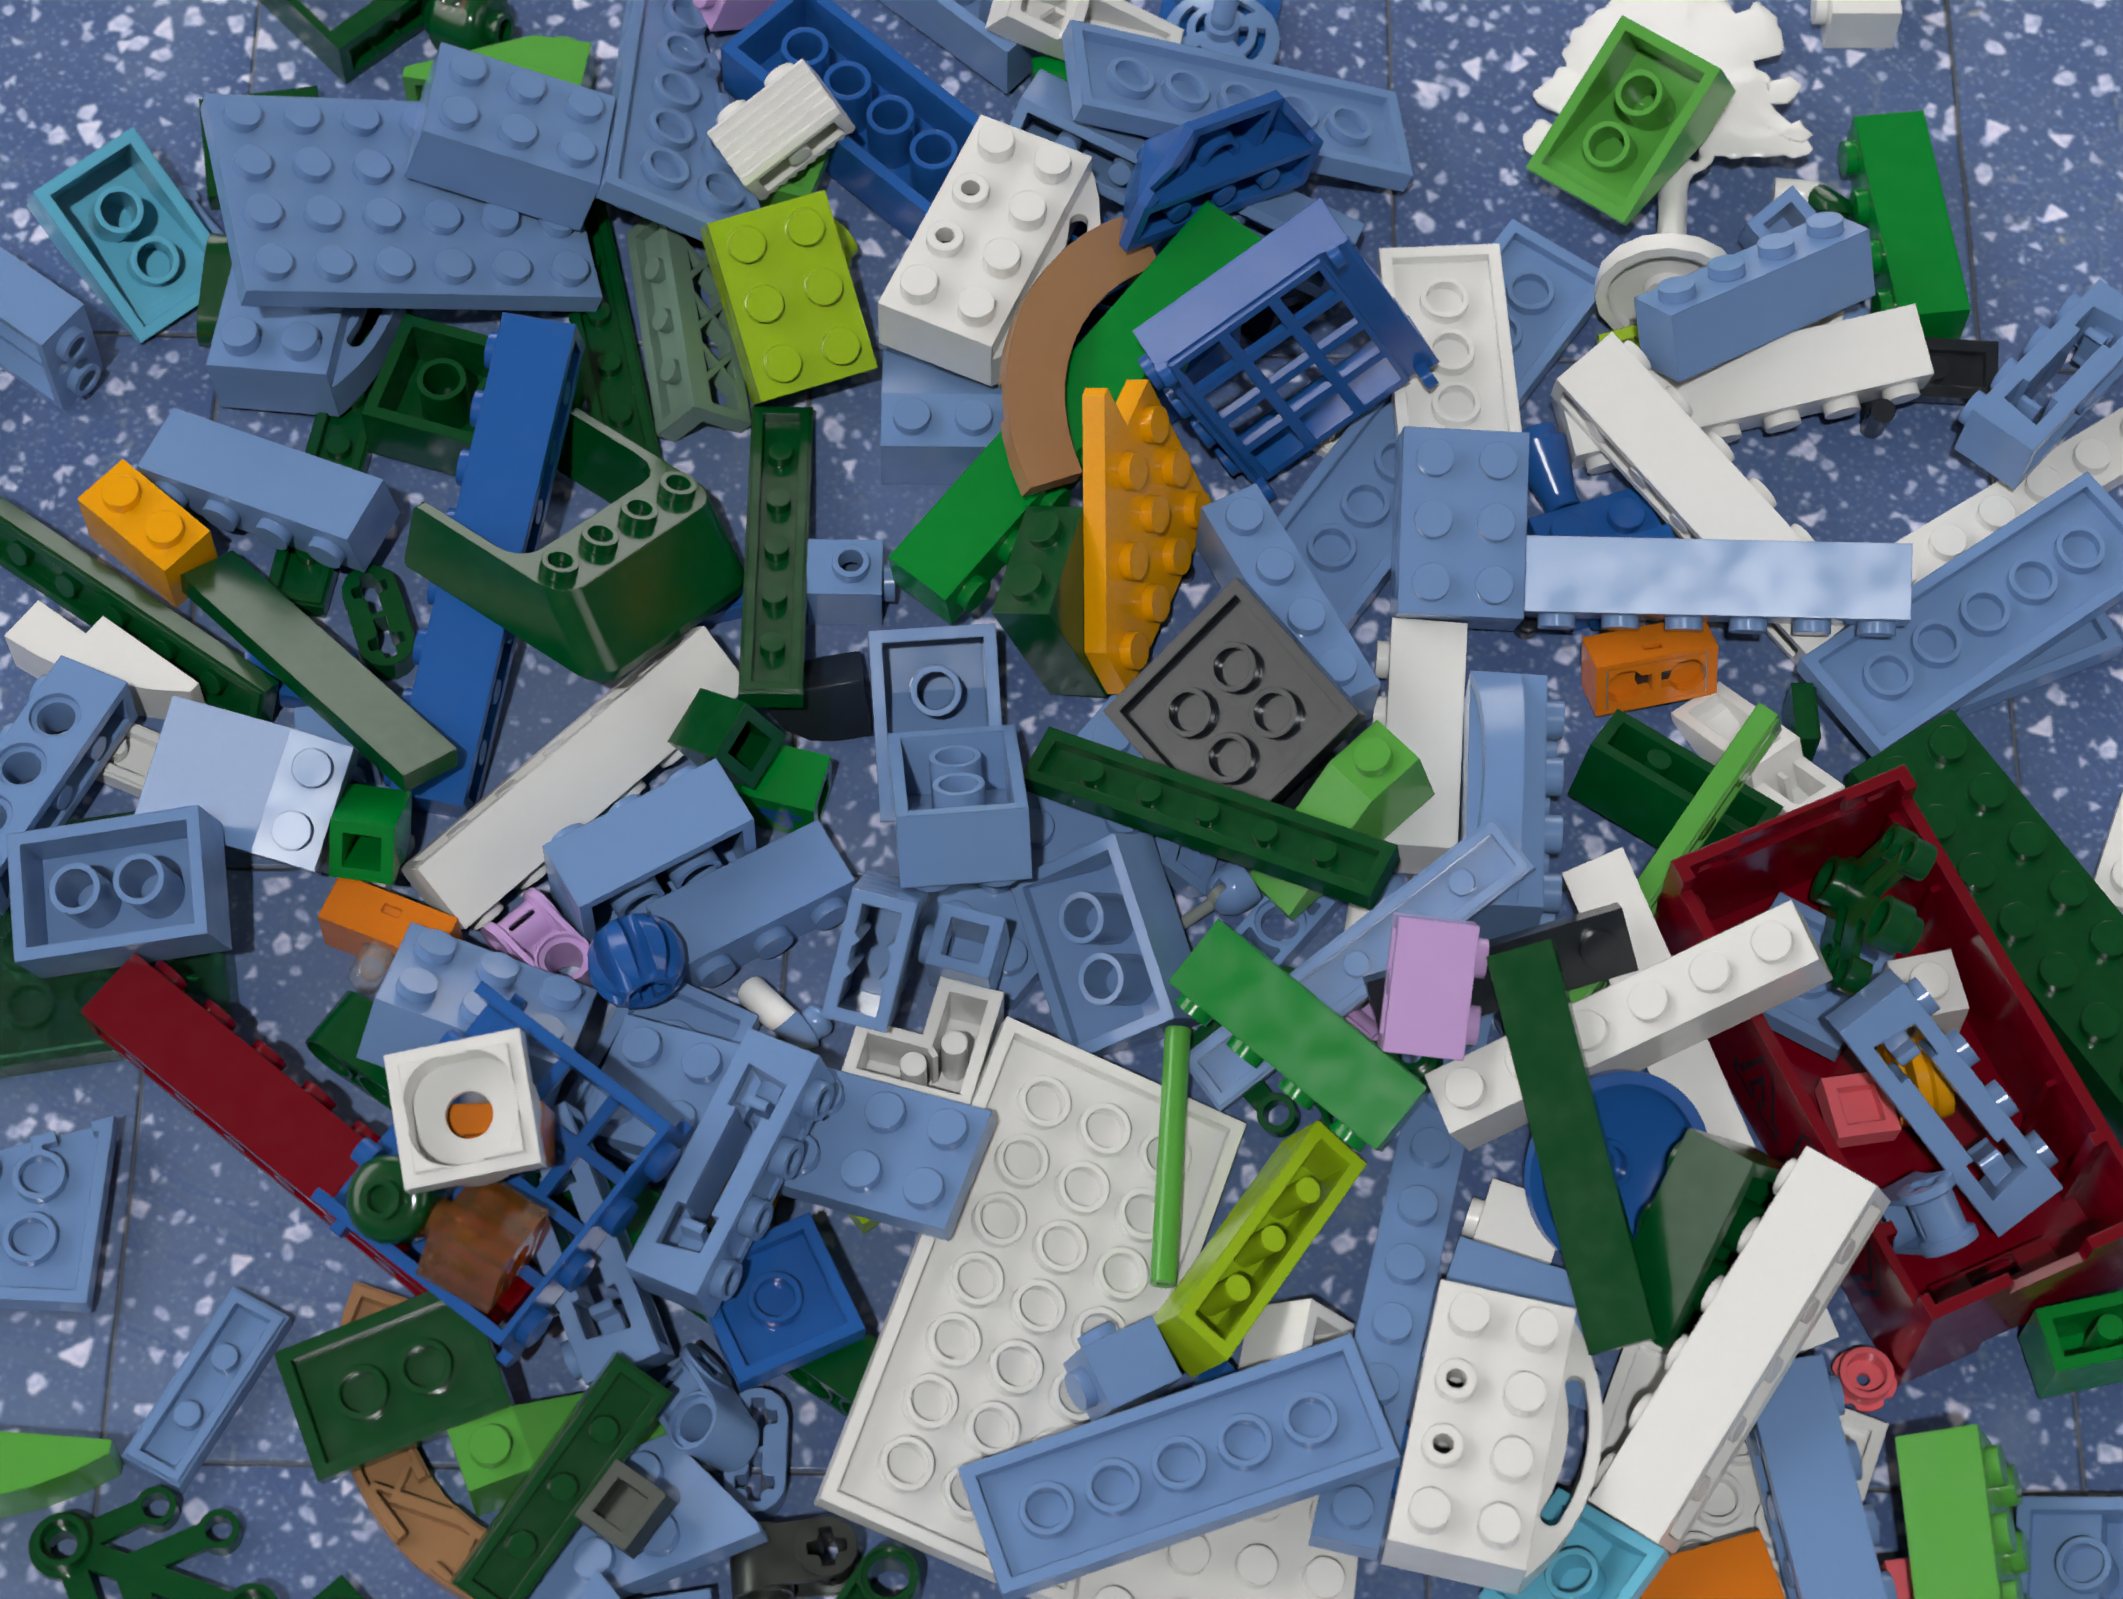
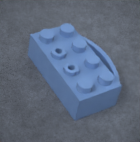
[206,266,407,417]
[1458,670,1565,939]

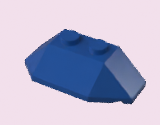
[1119,90,1324,252]

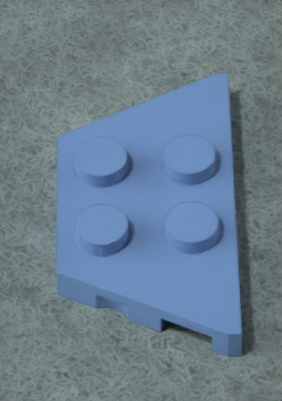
[526,1434,769,1599]

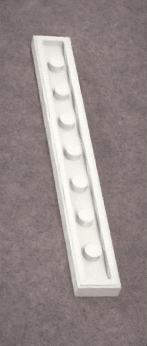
[1562,847,1839,1355]

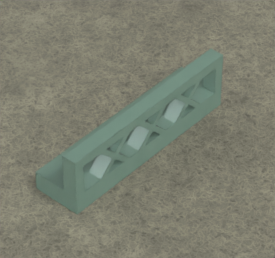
[626,218,751,442]

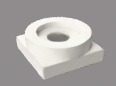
[384,1028,547,1195]

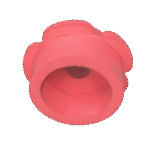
[1832,1347,1897,1412]

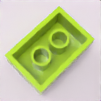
[699,190,878,406]

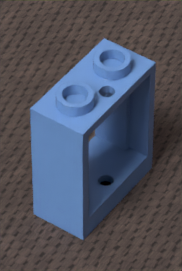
[0,247,104,411]

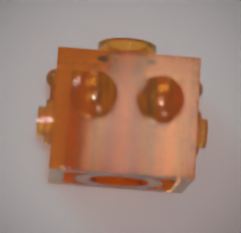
[416,1182,549,1314]

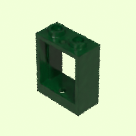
[259,0,428,84]

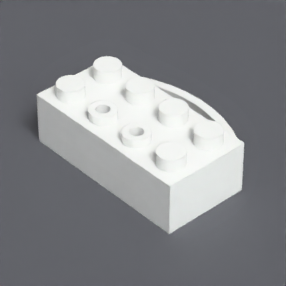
[878,115,1101,387]
[1381,1279,1603,1595]

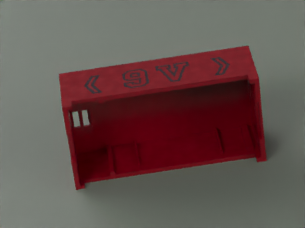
[1654,764,2123,1386]

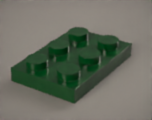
[273,1277,515,1484]

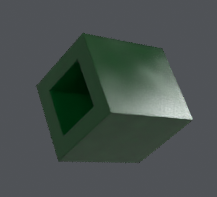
[667,688,786,789]

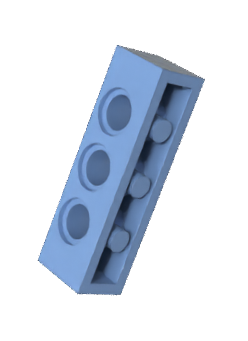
[0,655,138,915]

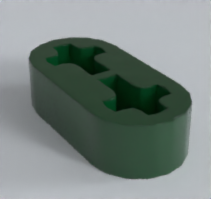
[196,233,232,348]
[341,564,415,681]

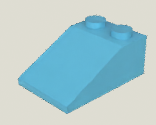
[26,127,210,344]

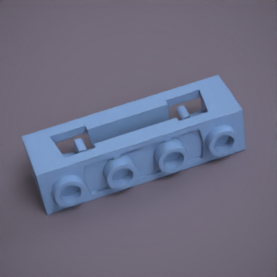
[1954,279,2123,490]
[1825,968,2063,1237]
[624,1028,835,1319]
[497,1101,676,1386]

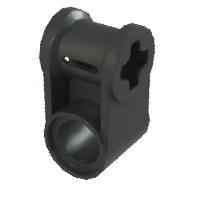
[729,1516,862,1599]

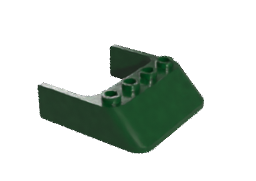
[404,408,744,682]

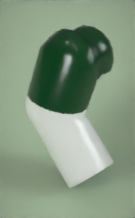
[1771,177,1853,219]

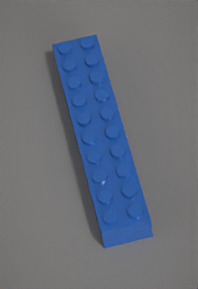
[720,0,1241,424]

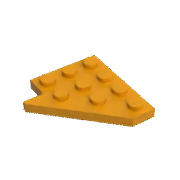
[1082,380,1211,695]

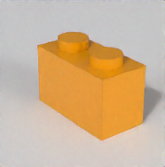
[77,459,218,608]

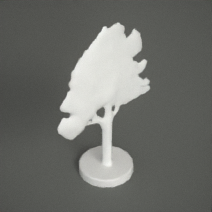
[1523,0,1813,330]

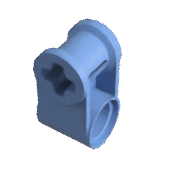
[1880,1170,1979,1258]
[656,1342,759,1473]

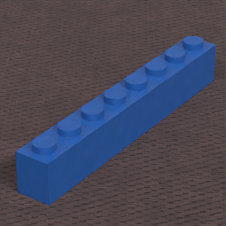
[384,312,586,818]

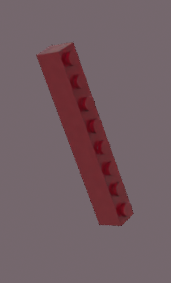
[80,953,539,1349]

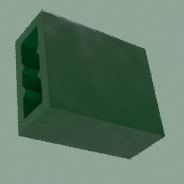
[992,506,1107,697]

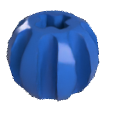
[587,913,685,1010]

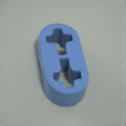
[724,1387,789,1522]

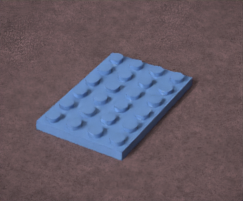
[200,93,602,312]

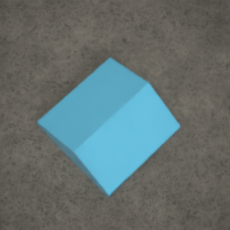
[1478,1487,1670,1599]

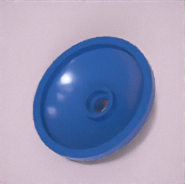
[1524,1069,1707,1255]

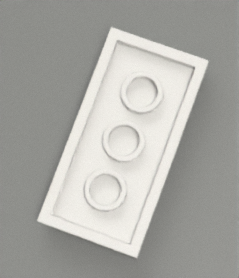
[1377,244,1522,439]

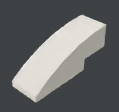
[985,0,1184,61]
[4,600,205,720]
[1671,681,1845,816]

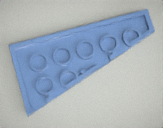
[596,0,760,241]
[0,1116,119,1313]

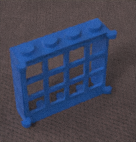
[1133,197,1440,503]
[310,981,694,1368]

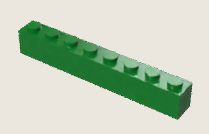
[888,200,1263,625]

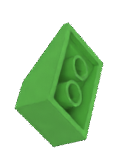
[1525,15,1736,226]

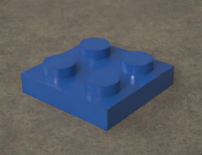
[704,1212,866,1393]

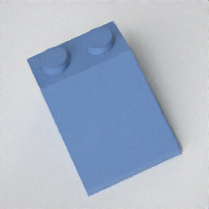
[880,345,1004,485]
[867,623,1002,822]
[135,695,360,876]

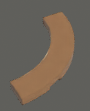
[998,216,1156,497]
[340,1281,486,1599]

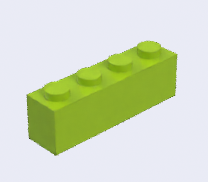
[1153,1120,1367,1378]

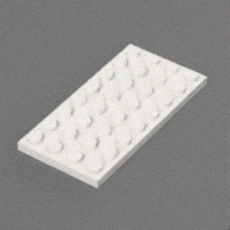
[814,1016,1247,1599]

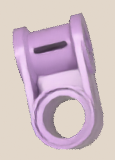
[481,888,598,998]

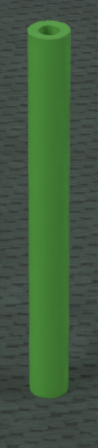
[1150,1025,1191,1288]

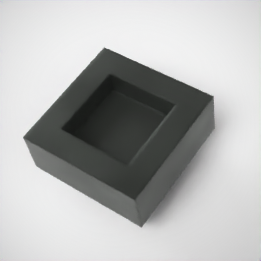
[574,1459,676,1560]

